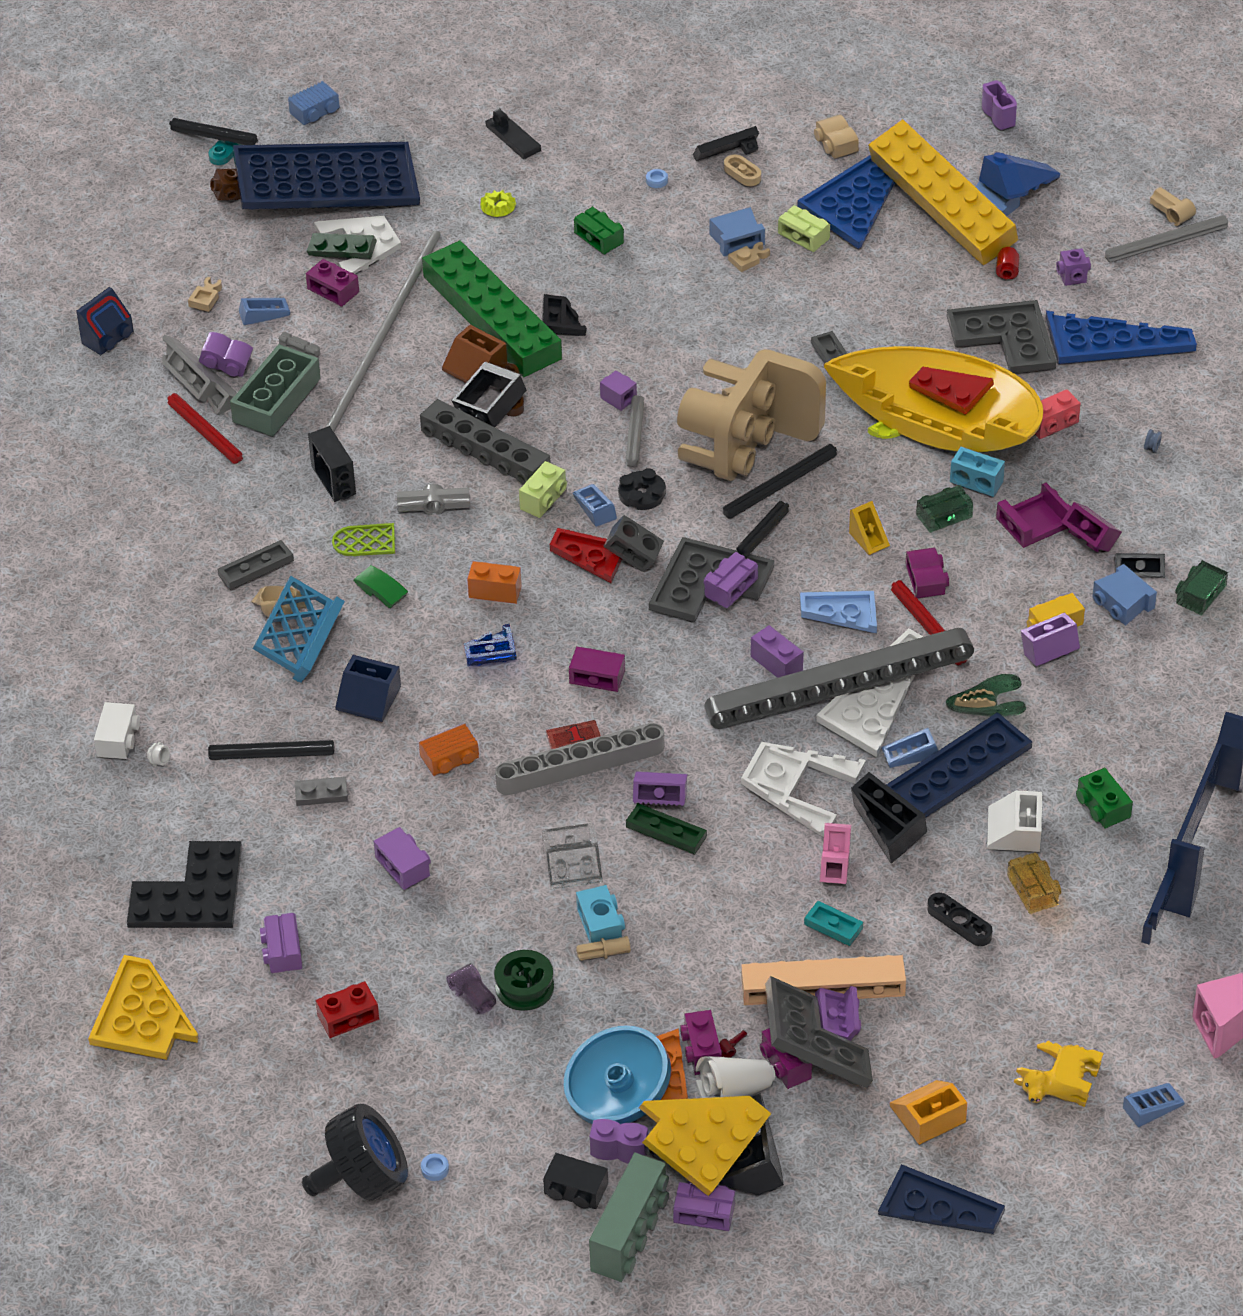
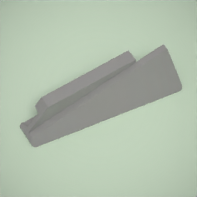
[162,334,237,415]

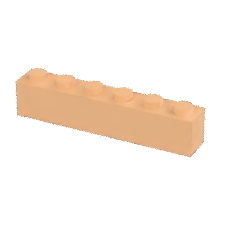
[741,955,906,1005]

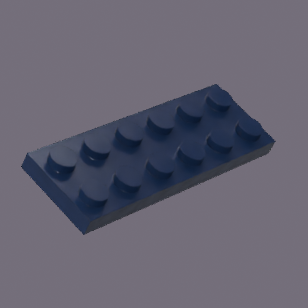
[886,712,1032,818]

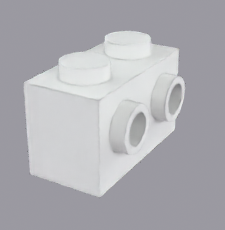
[94,702,140,759]

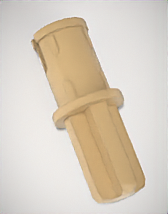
[576,936,631,961]

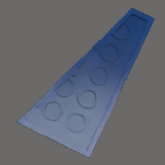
[1046,310,1197,364]

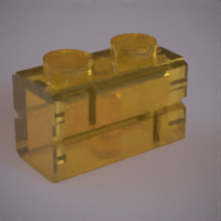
[1007,852,1061,914]

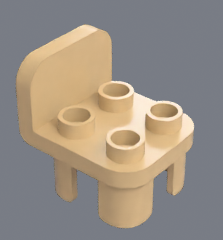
[677,349,826,481]

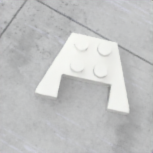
[314,216,401,274]

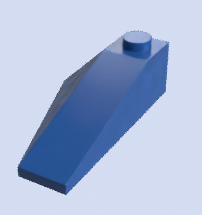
[979,152,1061,200]

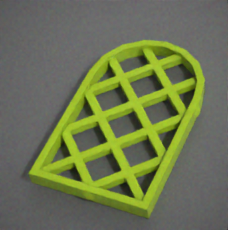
[332,523,396,557]

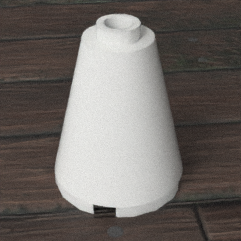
[696,1056,775,1098]

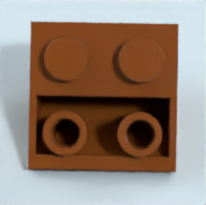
[442,325,507,383]

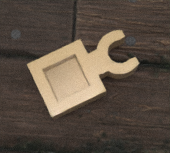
[728,242,770,272]
[188,277,222,312]

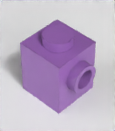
[600,370,637,411]

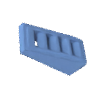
[239,298,290,325]
[573,484,617,527]
[881,728,938,768]
[1123,1083,1185,1127]

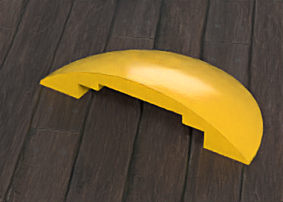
[824,346,1043,452]

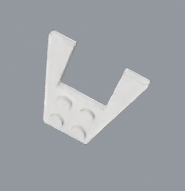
[741,742,866,837]

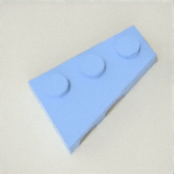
[800,591,877,633]

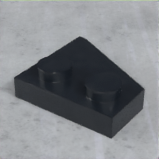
[542,294,587,336]

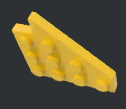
[88,955,199,1060]
[639,1096,771,1196]

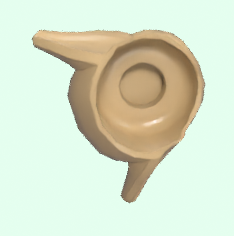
[251,586,307,617]

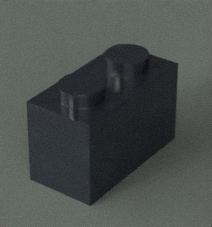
[543,1152,608,1210]

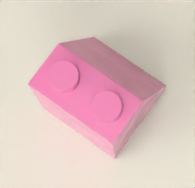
[1192,973,1243,1059]

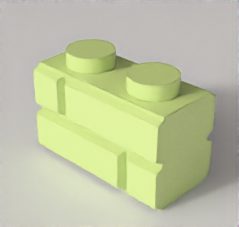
[778,205,830,252]

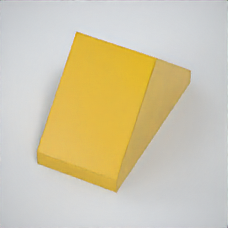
[849,501,890,555]

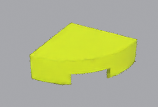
[868,421,901,439]

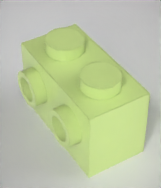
[519,461,567,518]

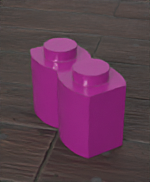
[905,547,949,598]

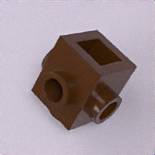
[210,168,240,201]

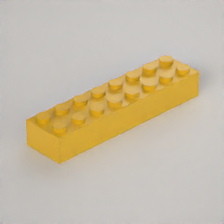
[868,119,1018,266]

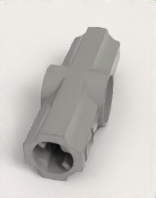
[397,484,470,515]

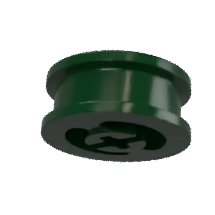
[494,950,554,1011]

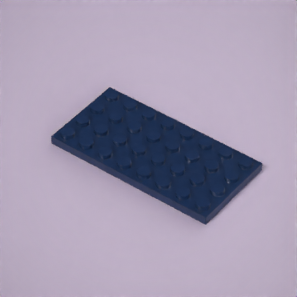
[233,142,420,210]

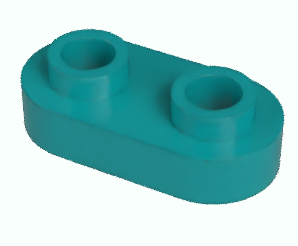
[208,140,242,165]

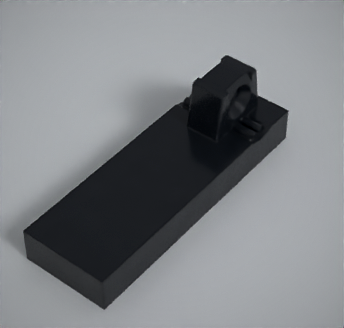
[485,108,541,160]
[693,126,759,161]

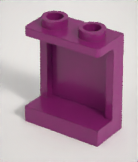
[996,482,1071,548]

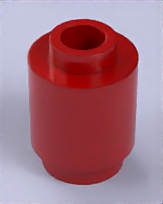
[996,247,1020,279]

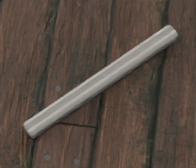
[1105,215,1228,262]

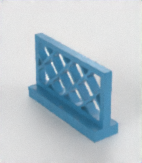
[252,576,345,683]

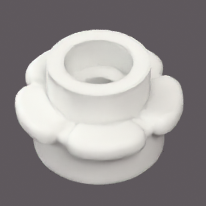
[147,742,170,767]

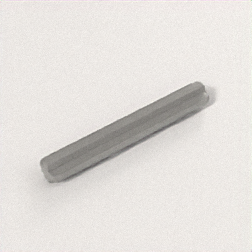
[626,395,644,467]

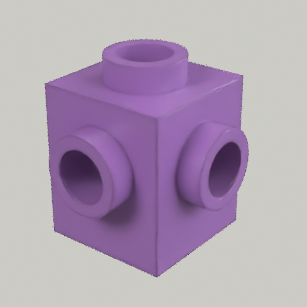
[1056,248,1091,286]

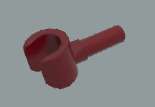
[719,1030,747,1058]

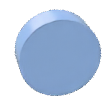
[646,169,668,188]
[421,1153,449,1181]

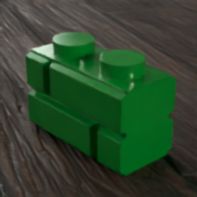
[574,206,624,255]

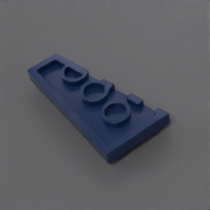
[878,1164,1005,1234]

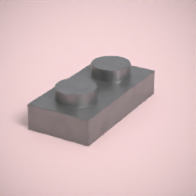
[295,776,348,806]

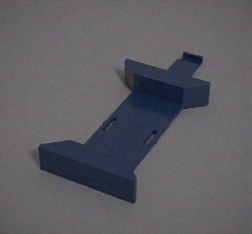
[1141,712,1243,945]

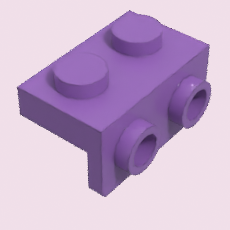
[815,986,861,1041]

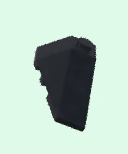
[720,1093,784,1195]

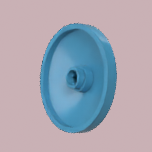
[564,1025,671,1124]

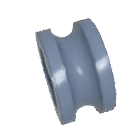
[1144,429,1162,452]

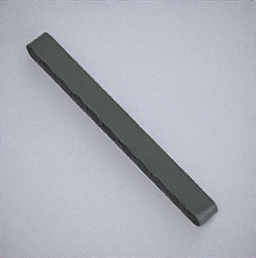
[704,628,974,729]

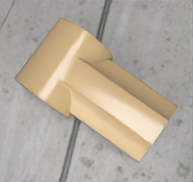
[1150,187,1196,226]

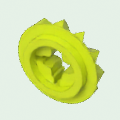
[480,190,516,217]

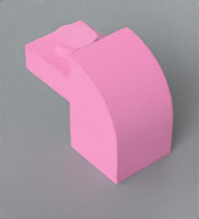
[820,823,851,884]

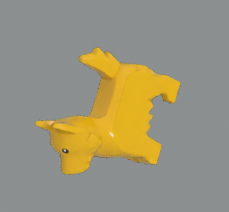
[1014,1040,1104,1107]

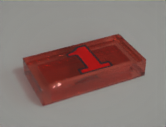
[546,720,601,749]

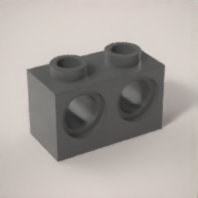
[603,515,664,572]

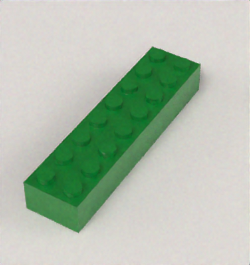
[422,240,562,378]

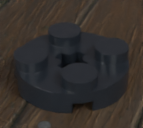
[618,468,666,510]

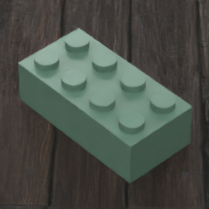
[230,344,321,437]
[589,1152,669,1282]

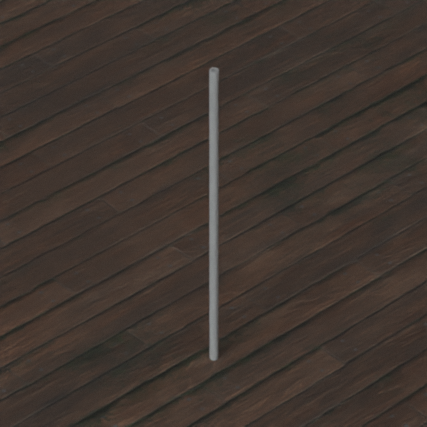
[310,230,441,460]

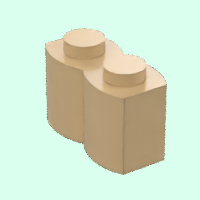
[814,114,859,159]

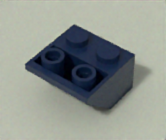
[335,655,401,722]

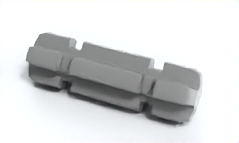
[278,332,320,357]

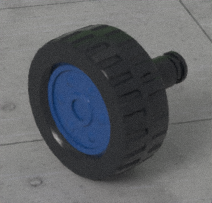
[302,1103,408,1201]

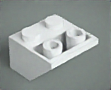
[987,790,1042,852]

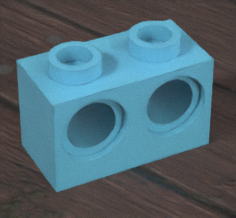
[950,447,1005,497]

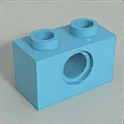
[576,885,625,943]

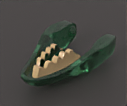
[946,674,1026,717]

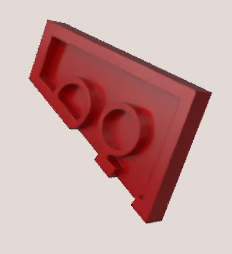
[909,366,994,415]
[549,528,622,583]

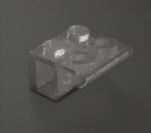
[542,823,603,890]

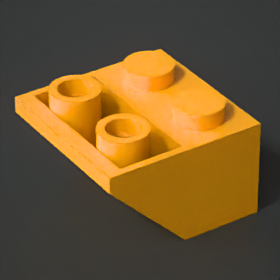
[889,1080,968,1145]

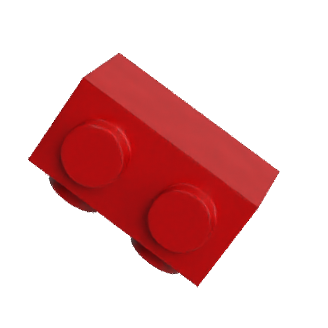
[315,981,379,1039]

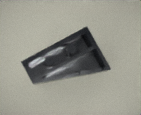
[851,772,927,863]

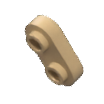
[724,155,761,186]

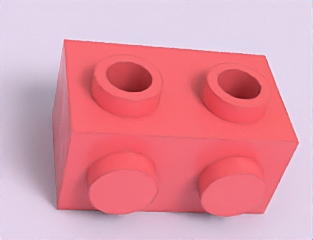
[1035,389,1081,439]

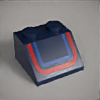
[76,287,134,356]

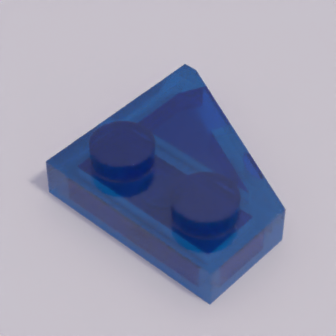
[464,624,517,666]

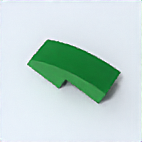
[353,565,408,609]

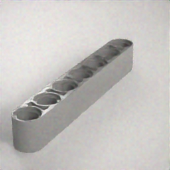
[495,723,665,795]

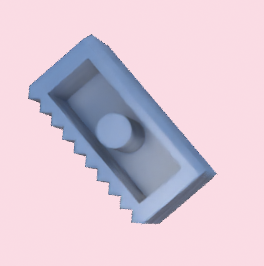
[288,81,340,125]

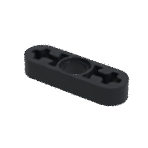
[927,892,993,946]

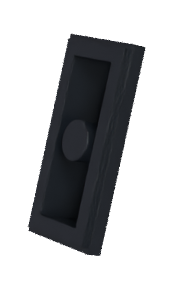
[1114,553,1165,578]

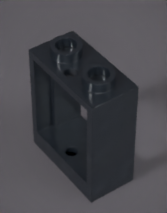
[451,362,527,427]
[308,426,356,502]

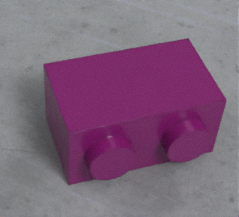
[569,646,625,692]

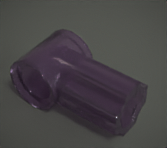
[446,963,496,1014]

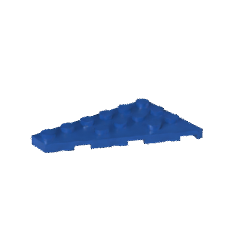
[797,155,895,249]

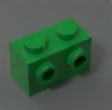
[1076,767,1133,829]

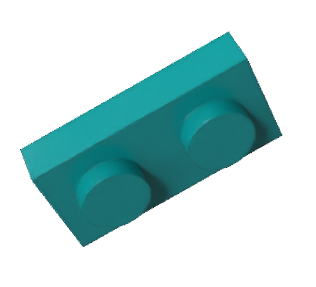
[804,901,864,946]

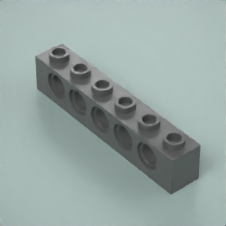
[420,399,551,484]

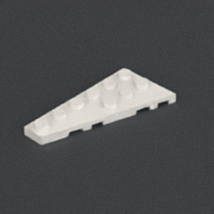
[816,628,923,757]

